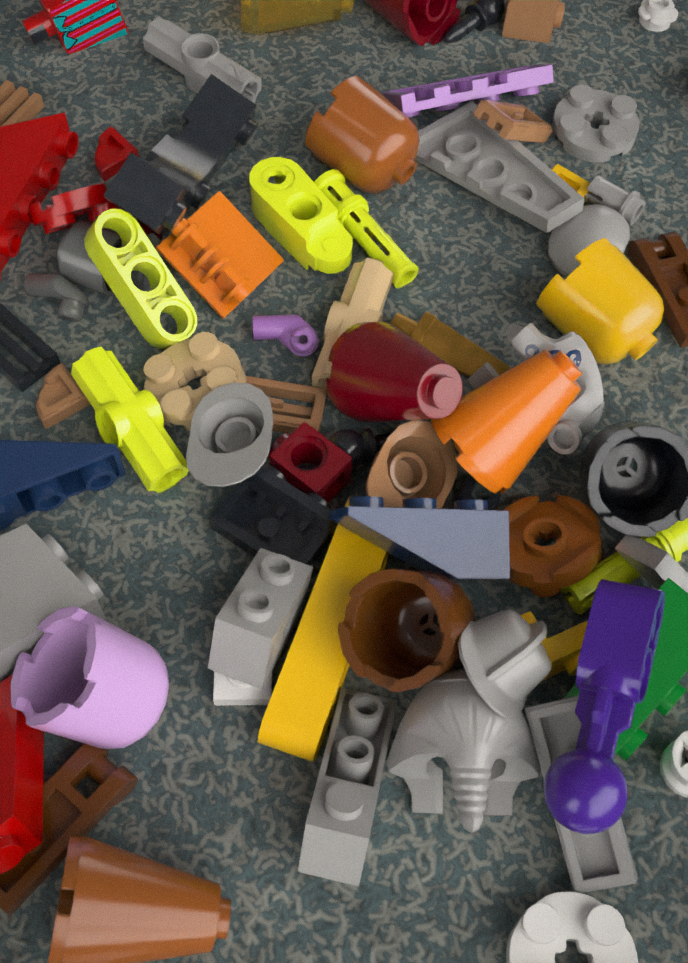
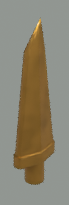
[391,311,511,377]

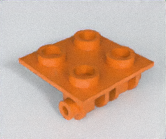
[155,191,284,319]

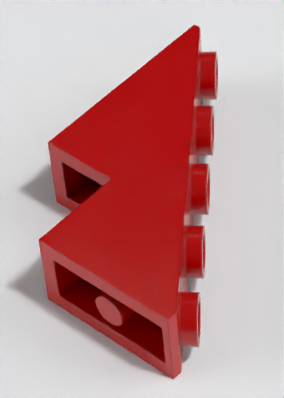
[0,112,79,281]

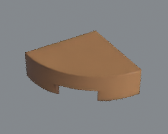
[36,363,90,430]

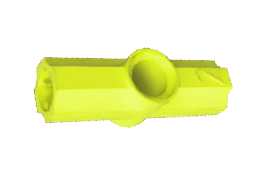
[71,346,188,494]

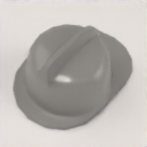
[186,382,273,487]
[458,609,552,720]

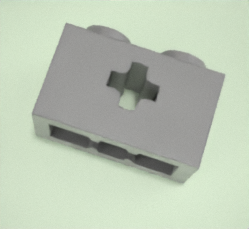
[208,548,313,689]

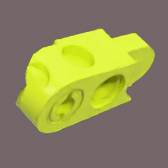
[249,157,353,274]

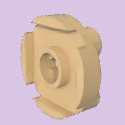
[143,332,246,431]

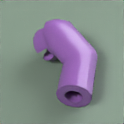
[253,314,319,357]

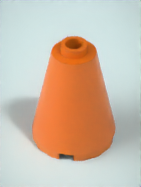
[431,349,582,494]

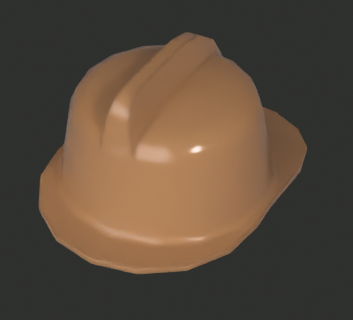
[366,420,458,509]

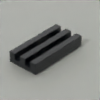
[0,303,61,392]

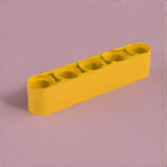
[257,496,390,762]

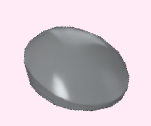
[548,204,630,277]

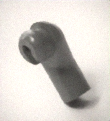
[24,273,89,322]

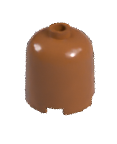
[305,75,420,194]

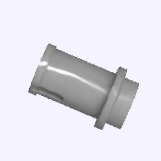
[584,175,646,225]

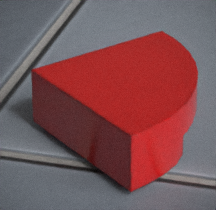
[95,126,139,182]

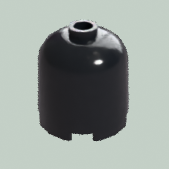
[579,420,688,537]

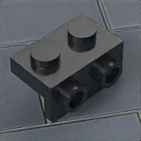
[209,464,335,566]

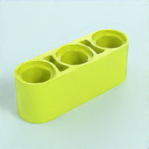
[84,209,197,349]

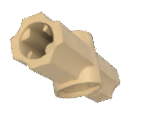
[312,258,393,396]

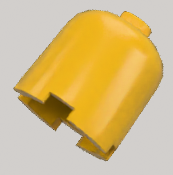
[536,238,664,365]

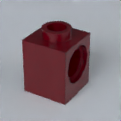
[269,421,352,504]

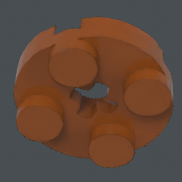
[503,495,602,597]

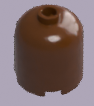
[338,568,477,692]

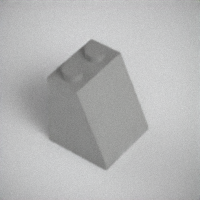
[0,523,106,682]

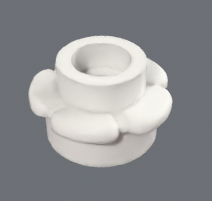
[638,0,678,32]

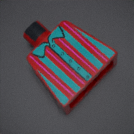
[21,0,129,54]

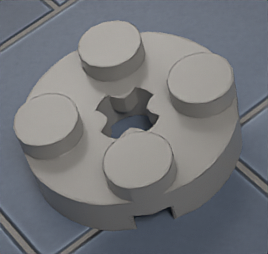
[551,84,639,162]

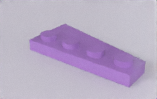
[380,64,554,117]

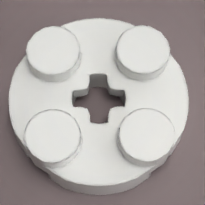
[506,892,638,963]

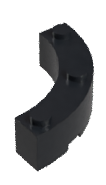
[103,74,258,234]

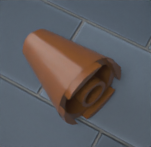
[47,835,231,963]

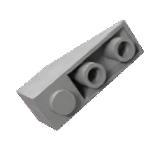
[298,688,397,886]

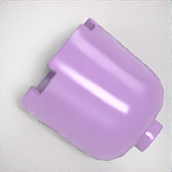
[11,606,169,749]

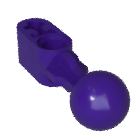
[543,579,665,834]

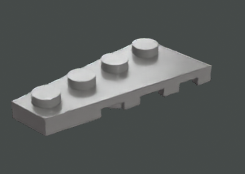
[415,101,584,233]

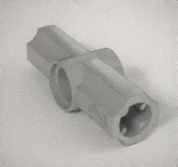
[143,17,262,103]

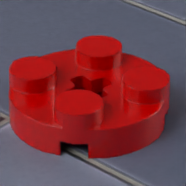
[28,183,120,235]

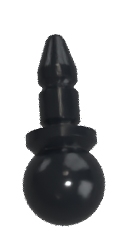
[444,0,505,43]
[329,428,391,469]

